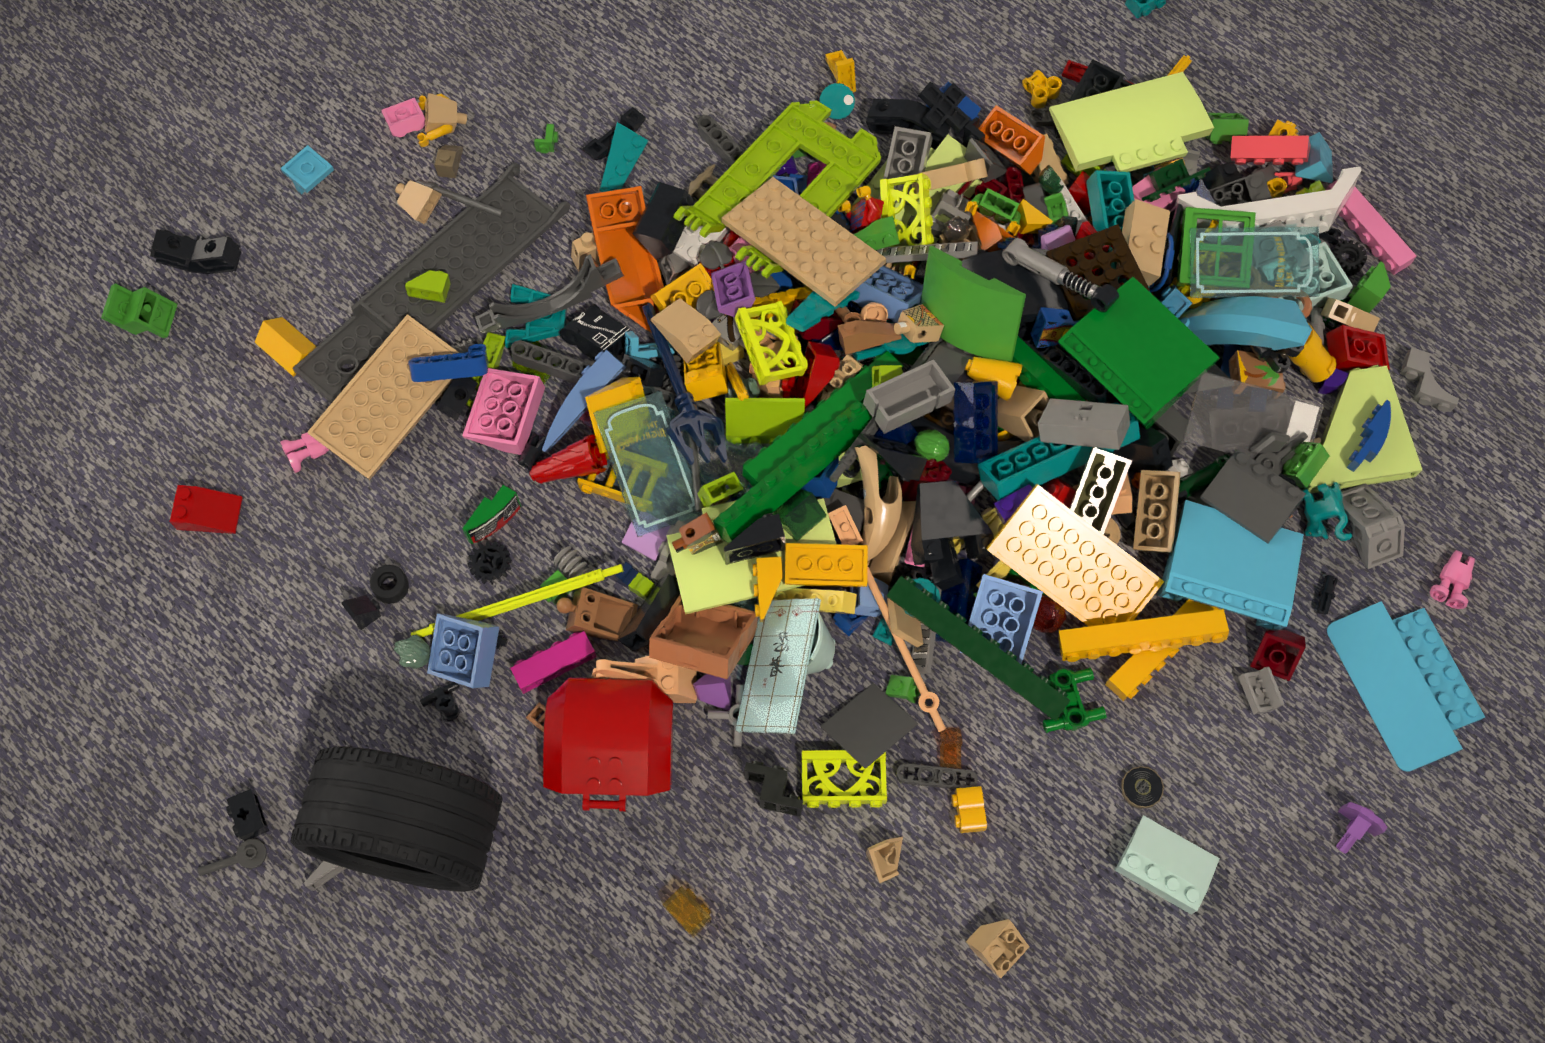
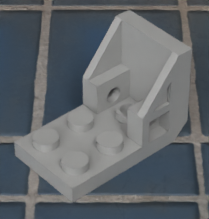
[1342,483,1405,569]

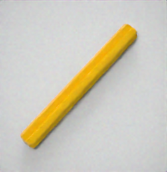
[724,362,749,401]

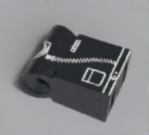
[559,304,630,362]

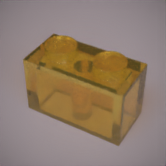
[662,886,712,938]

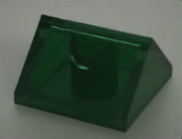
[772,489,826,542]

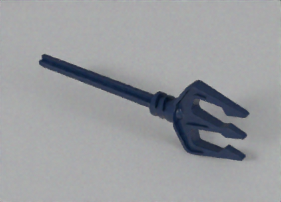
[642,303,727,465]

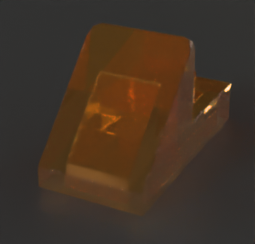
[939,728,963,769]

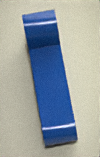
[408,344,489,382]

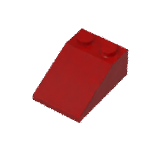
[1326,325,1390,371]
[794,341,840,409]
[170,485,243,534]

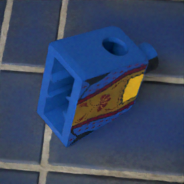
[1031,307,1079,348]

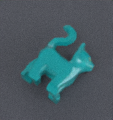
[1303,482,1352,541]

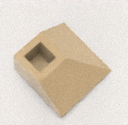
[966,919,1029,978]

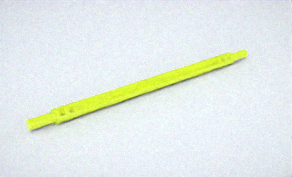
[411,564,624,638]

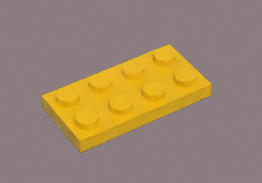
[785,543,868,587]

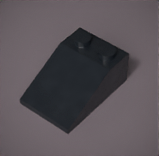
[858,433,928,482]
[724,513,785,565]

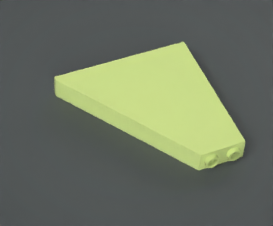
[1303,365,1422,493]

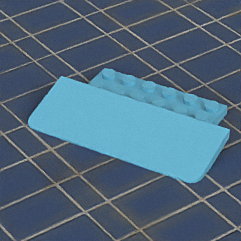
[1327,601,1485,772]

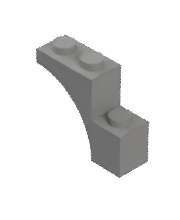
[1400,347,1459,412]

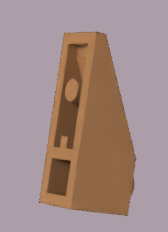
[838,320,901,355]

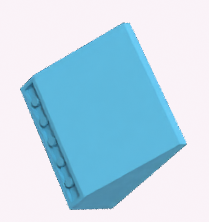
[1157,500,1304,630]

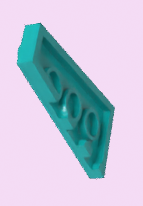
[599,122,649,192]

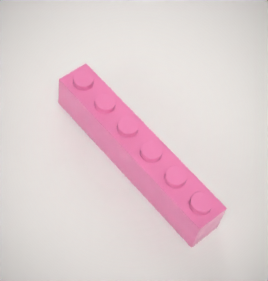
[1325,180,1416,275]

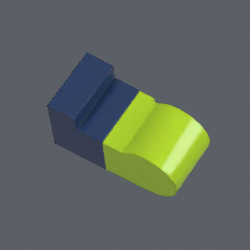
[615,562,655,599]

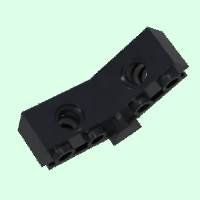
[866,99,950,150]
[150,229,241,274]

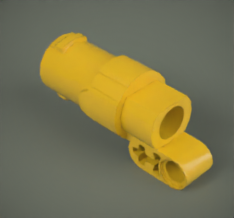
[1287,323,1336,382]

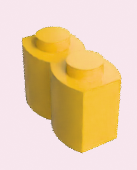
[952,786,987,833]

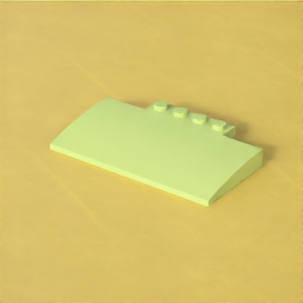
[1049,72,1214,172]
[666,498,836,614]

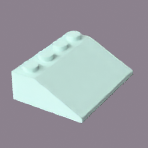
[1258,242,1353,311]
[1115,815,1220,915]

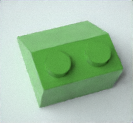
[1206,113,1249,144]

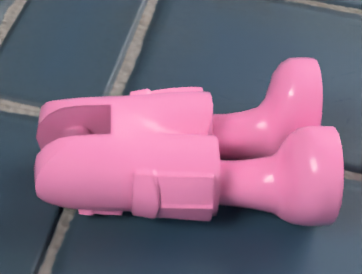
[280,433,329,473]
[1430,550,1475,609]

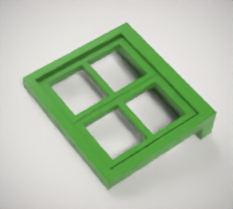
[1176,207,1256,289]

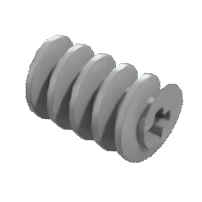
[554,546,592,589]

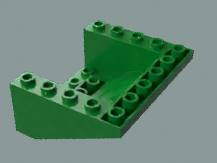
[1058,277,1220,429]

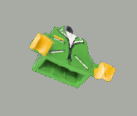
[964,188,1021,236]

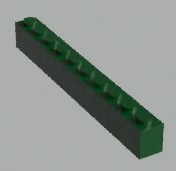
[886,576,1070,721]

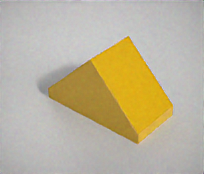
[1017,199,1053,234]

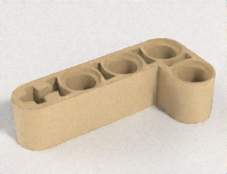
[910,158,988,194]

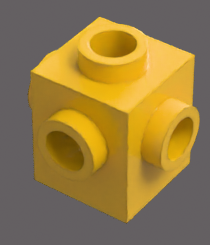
[1268,119,1299,136]

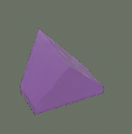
[693,674,732,711]

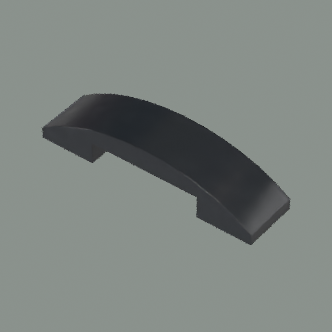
[583,107,646,161]

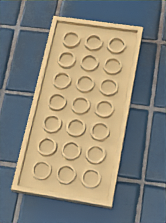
[722,177,886,307]
[307,314,459,480]

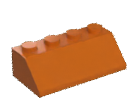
[978,105,1045,175]

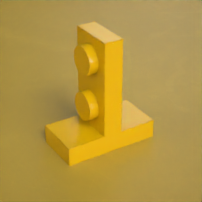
[825,50,856,92]

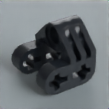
[1249,345,1304,373]

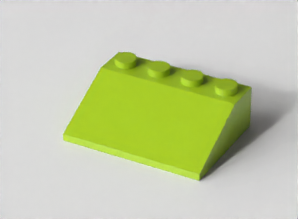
[725,398,805,446]

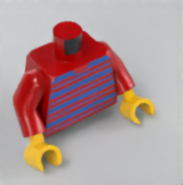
[838,186,884,234]

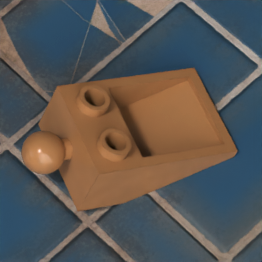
[557,587,638,641]

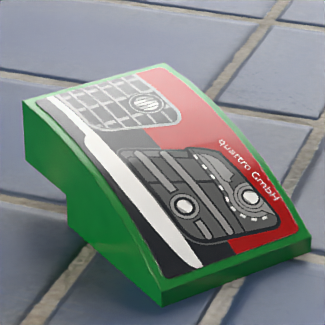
[462,485,522,544]

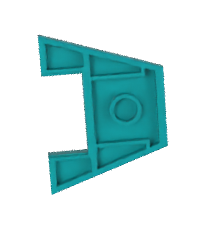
[505,284,567,348]

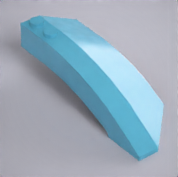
[1178,296,1312,350]

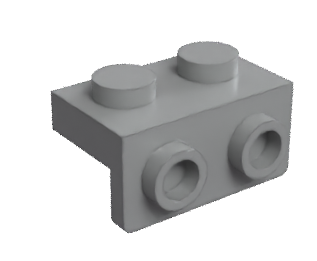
[1238,667,1284,715]

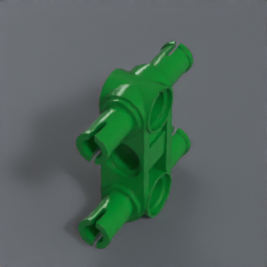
[1043,667,1106,733]

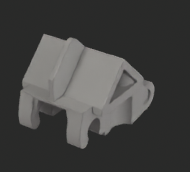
[930,189,971,233]

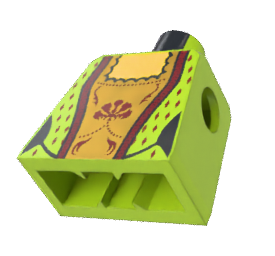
[697,472,744,508]

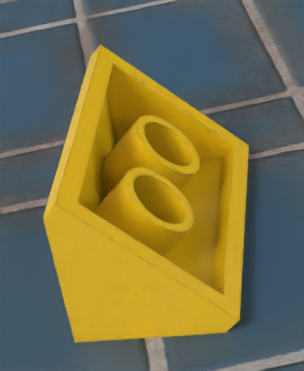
[255,317,316,377]

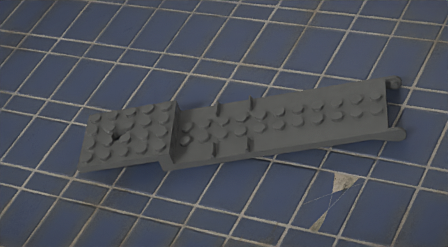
[293,162,570,403]

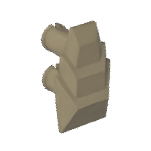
[687,164,719,199]

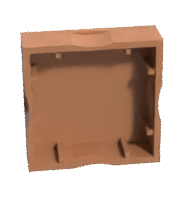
[649,594,758,679]

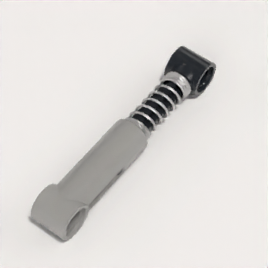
[1002,238,1119,312]

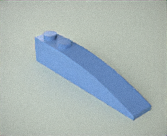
[542,350,626,452]

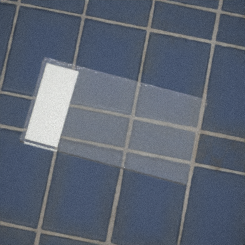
[1183,372,1324,468]

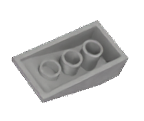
[879,126,933,205]

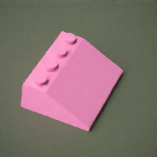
[462,368,545,455]

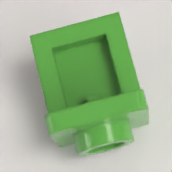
[534,124,559,154]
[1044,192,1070,225]
[885,675,920,703]

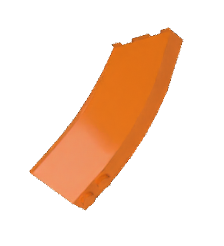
[586,186,664,333]

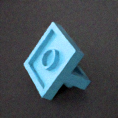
[280,145,334,194]

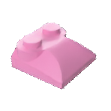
[381,98,425,137]

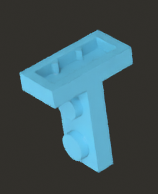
[625,331,675,360]

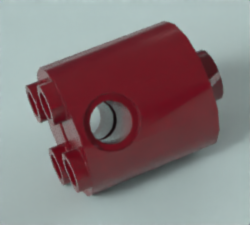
[899,459,952,501]

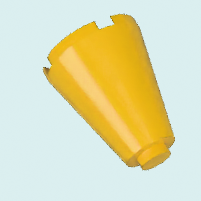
[965,357,1022,401]

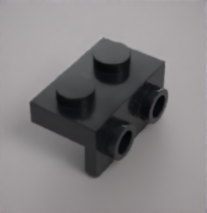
[963,117,985,148]

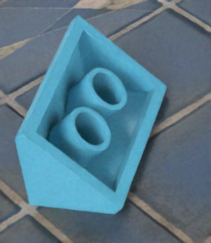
[1295,132,1333,183]

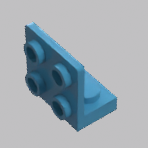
[1158,284,1192,318]

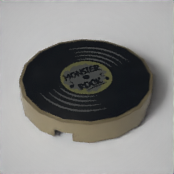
[1121,766,1164,809]

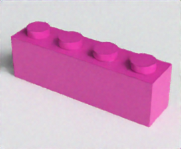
[510,631,597,694]

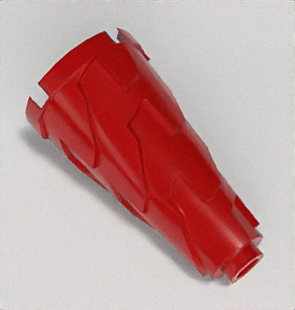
[530,434,607,484]

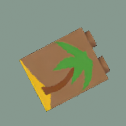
[1228,350,1286,400]

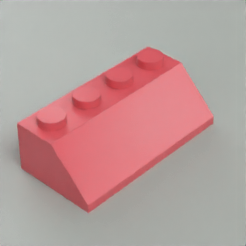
[1230,136,1311,165]

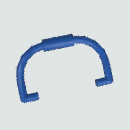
[1149,233,1175,292]

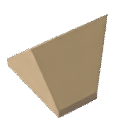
[866,837,903,883]

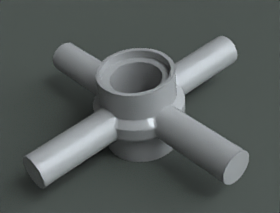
[708,685,744,747]

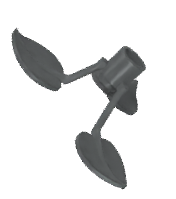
[696,242,780,320]

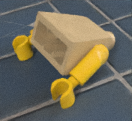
[417,93,467,147]

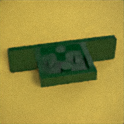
[1142,159,1211,202]

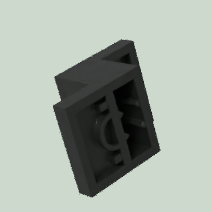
[744,761,803,817]

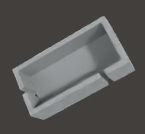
[863,359,955,434]

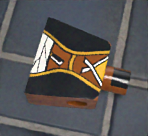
[672,512,723,555]

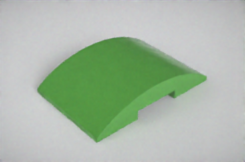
[920,246,1026,362]

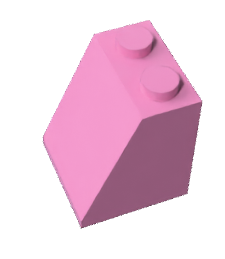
[1132,167,1186,210]

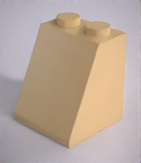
[988,386,1049,442]

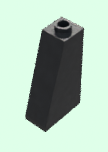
[617,574,680,652]

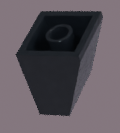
[1111,422,1173,473]

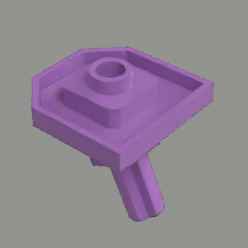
[1336,802,1387,854]

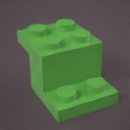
[101,283,178,338]

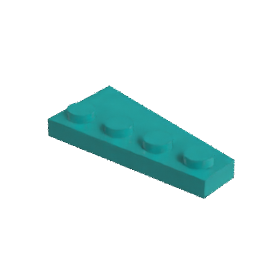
[786,290,860,332]

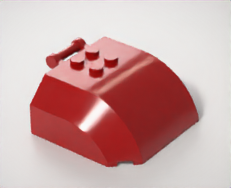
[543,678,674,812]

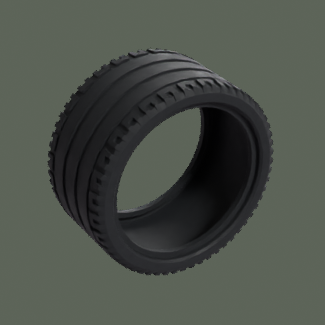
[290,746,503,892]

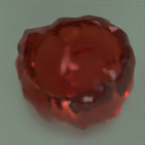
[1033,597,1067,633]

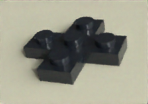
[918,81,970,133]

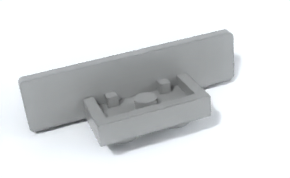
[650,510,699,582]

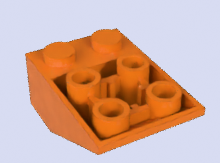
[972,211,1015,252]

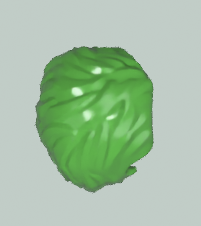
[914,429,950,462]

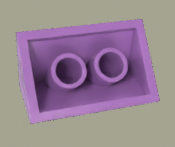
[711,260,755,317]

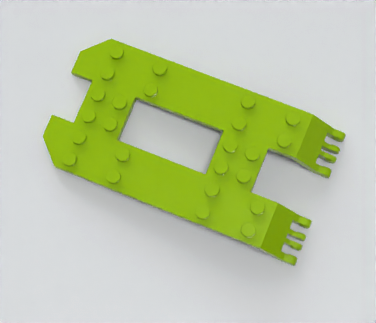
[674,100,881,279]

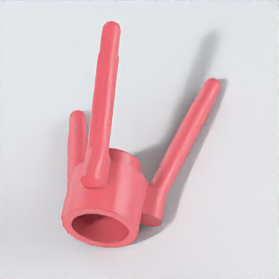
[1274,171,1303,194]

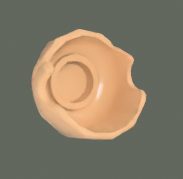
[860,302,888,323]

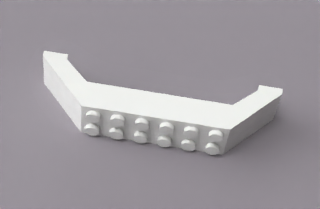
[1174,167,1362,246]

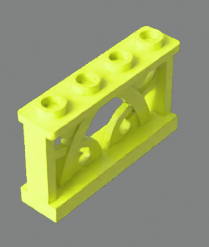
[880,173,934,247]
[734,301,808,385]
[801,750,887,808]

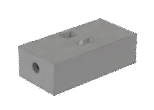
[1038,398,1130,450]

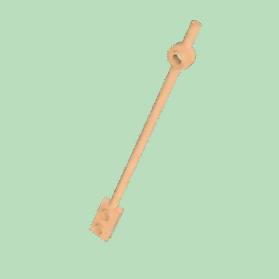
[828,505,946,732]

